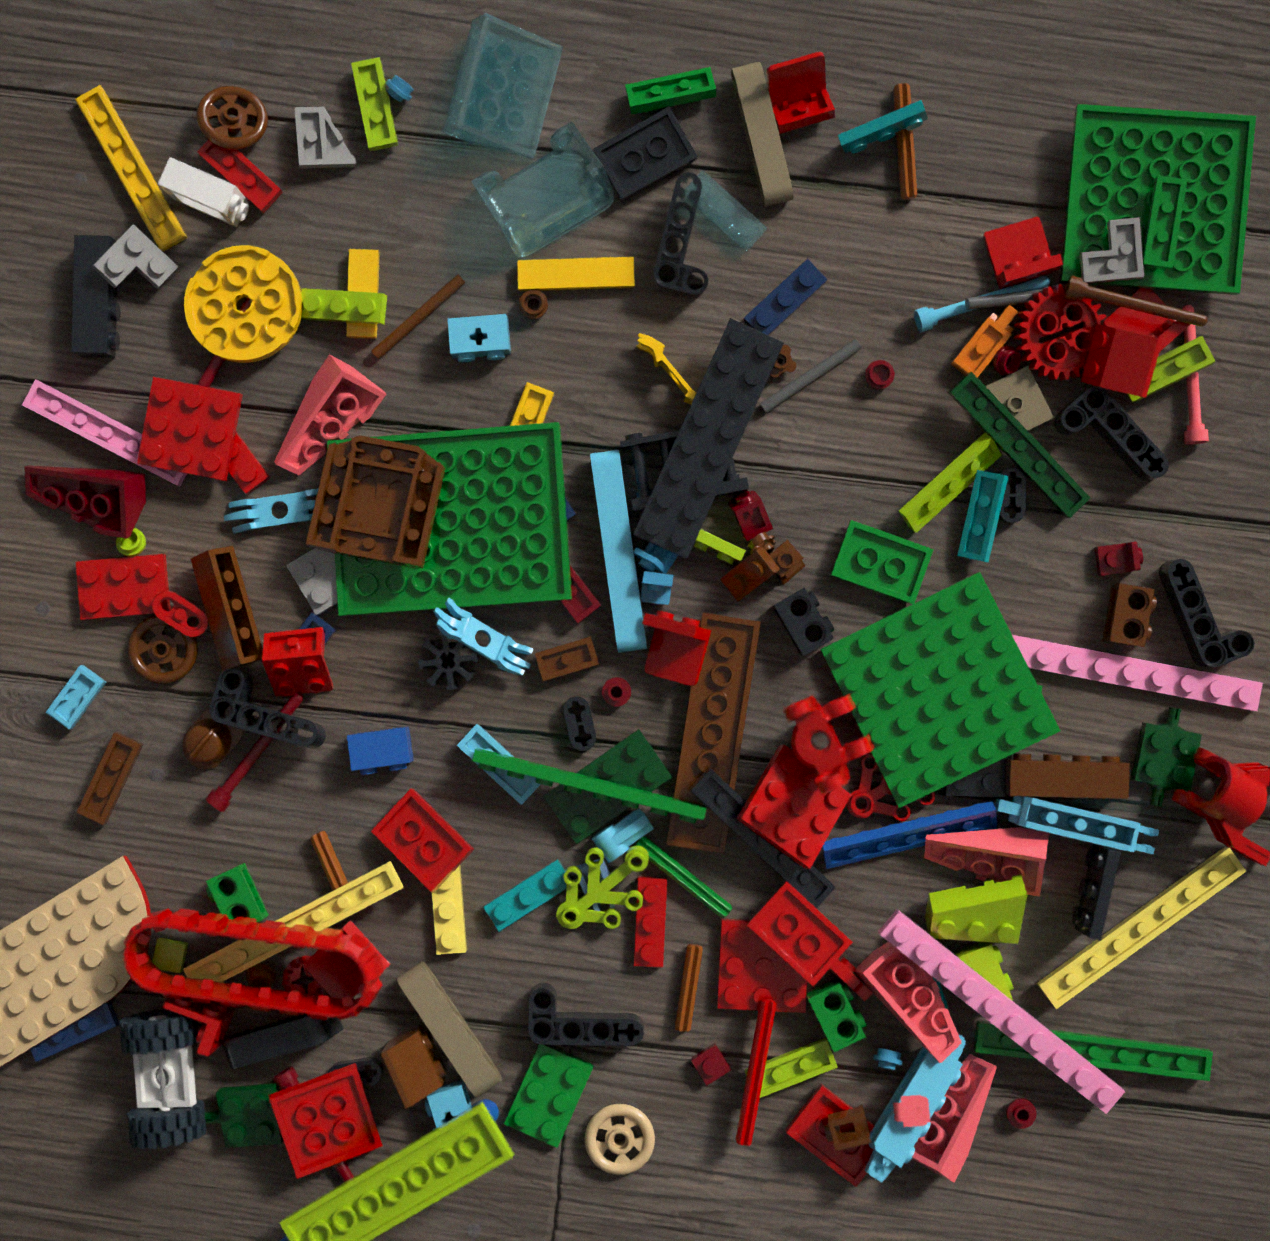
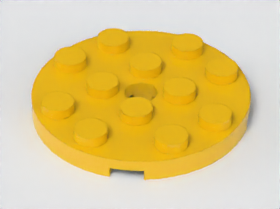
[184,245,303,363]

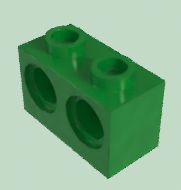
[206,862,269,922]
[806,978,867,1052]

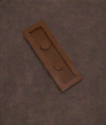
[76,732,144,825]

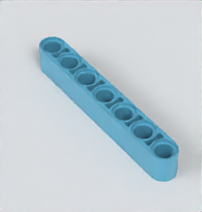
[590,450,647,653]

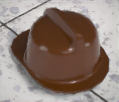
[182,705,244,769]

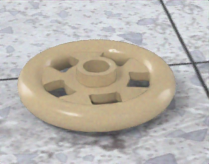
[585,1104,655,1175]

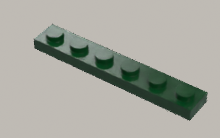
[948,372,1091,519]

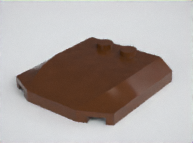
[306,436,445,568]

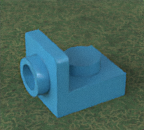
[640,571,673,605]

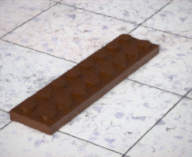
[666,613,761,854]

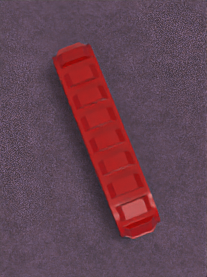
[122,908,385,1020]

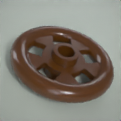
[196,86,268,149]
[128,615,198,684]

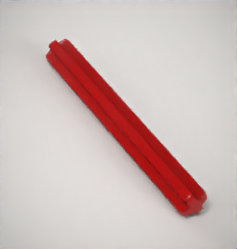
[735,998,776,1146]

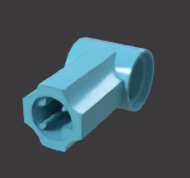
[592,807,654,863]

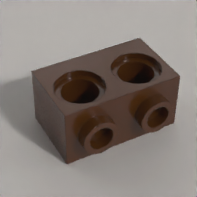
[1102,583,1157,647]

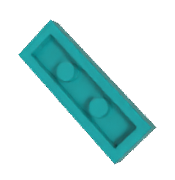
[838,100,928,153]
[957,470,1009,562]
[483,859,571,932]

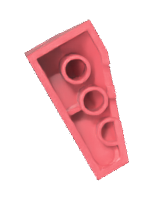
[274,354,387,475]
[924,827,1049,897]
[854,942,962,1063]
[911,1054,997,1183]

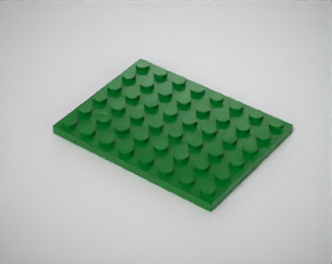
[327,422,572,616]

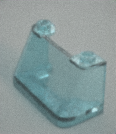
[471,121,614,257]

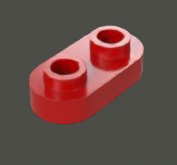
[152,590,208,637]

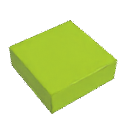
[153,937,188,973]

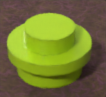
[116,528,146,557]

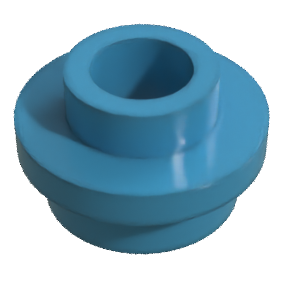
[385,75,414,102]
[873,1048,903,1071]

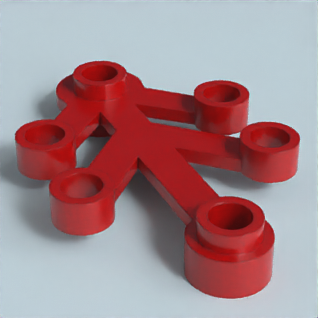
[846,754,935,821]

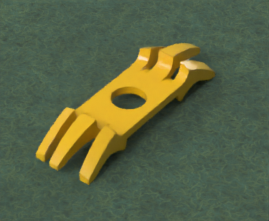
[636,333,697,405]

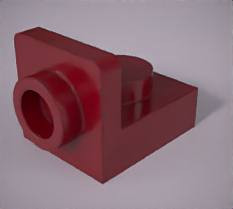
[728,490,773,541]
[1094,541,1143,576]

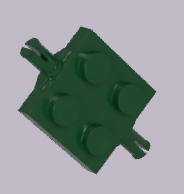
[1131,707,1202,807]
[205,1083,284,1148]

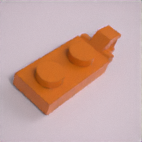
[951,305,1018,378]

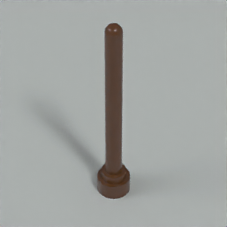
[1064,275,1208,327]

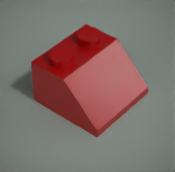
[1081,324,1163,398]

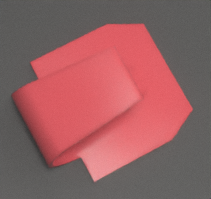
[893,1095,930,1127]

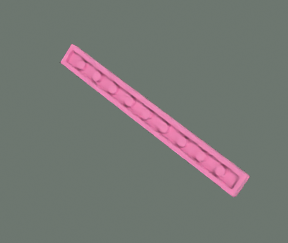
[1012,635,1263,711]
[878,909,1125,1114]

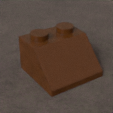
[381,1026,447,1108]

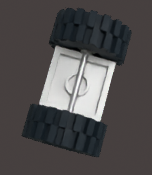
[119,1009,206,1149]

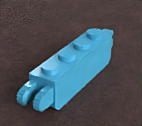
[995,796,1159,854]
[865,1034,966,1182]

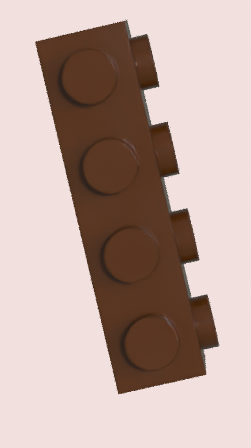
[190,546,263,671]
[1005,753,1129,799]

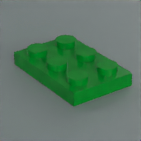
[830,520,934,605]
[504,1044,594,1148]

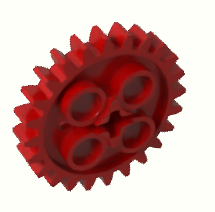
[1014,284,1106,380]

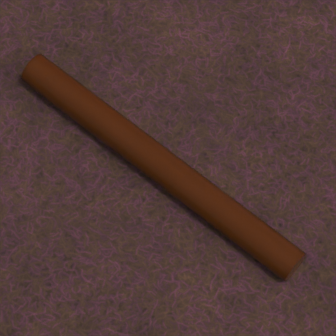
[371,274,465,359]

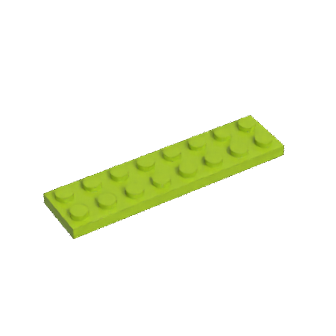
[280,1102,514,1241]

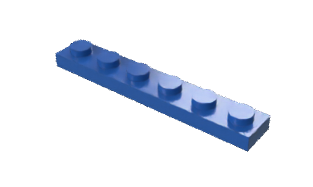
[822,801,997,869]

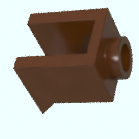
[770,539,806,585]
[824,1104,871,1151]

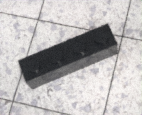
[71,235,121,358]

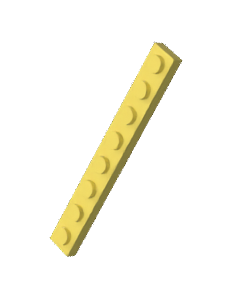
[1037,846,1247,1009]
[183,861,404,982]

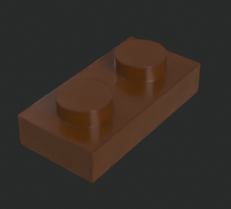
[720,546,780,601]
[534,636,599,681]

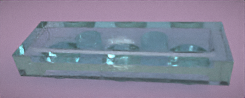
[684,170,767,252]

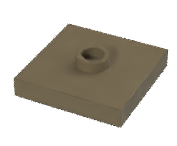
[986,366,1054,431]

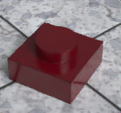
[691,1043,731,1085]

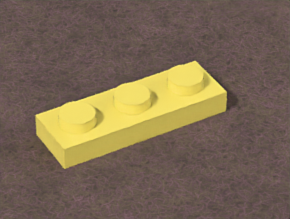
[432,866,467,955]

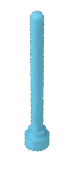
[914,276,1050,332]

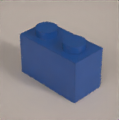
[347,726,414,775]

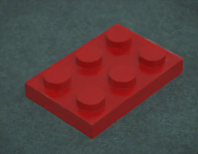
[76,554,171,620]
[371,788,474,893]
[746,881,853,987]
[785,1084,875,1187]

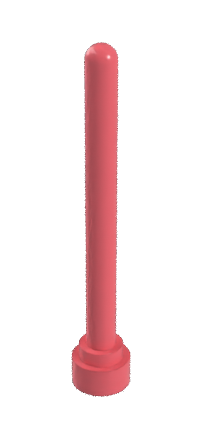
[1182,305,1209,445]

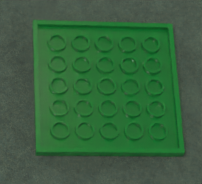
[1060,104,1256,295]
[821,572,1061,808]

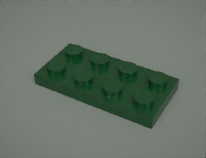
[543,729,672,844]

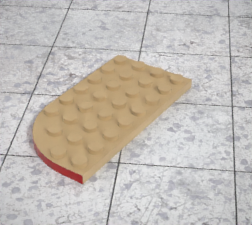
[0,856,151,1068]

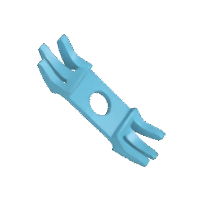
[224,489,318,534]
[434,598,533,676]

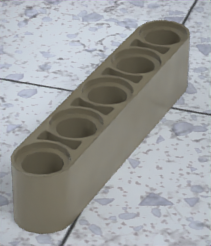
[731,61,794,207]
[397,961,502,1098]

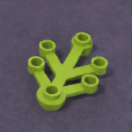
[556,846,649,929]

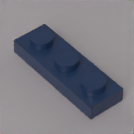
[743,259,828,335]
[30,1001,119,1062]

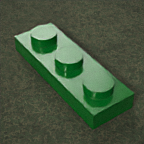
[625,67,717,115]
[1142,175,1188,270]

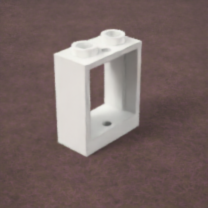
[158,157,249,227]

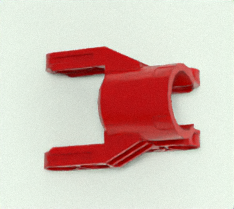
[783,693,874,794]
[1171,747,1270,867]

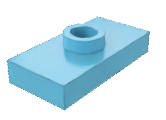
[45,665,106,730]

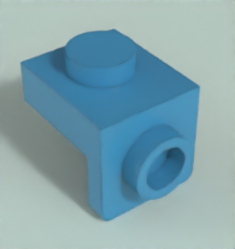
[633,543,678,574]

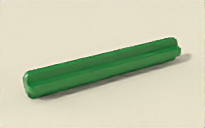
[635,836,732,919]

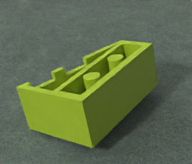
[925,874,1027,944]

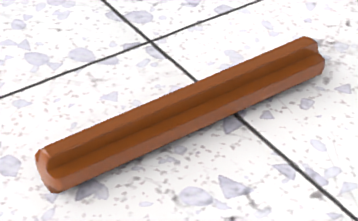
[893,83,917,200]

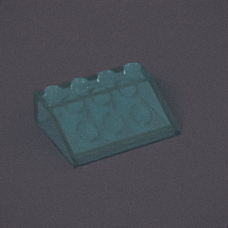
[443,13,563,159]

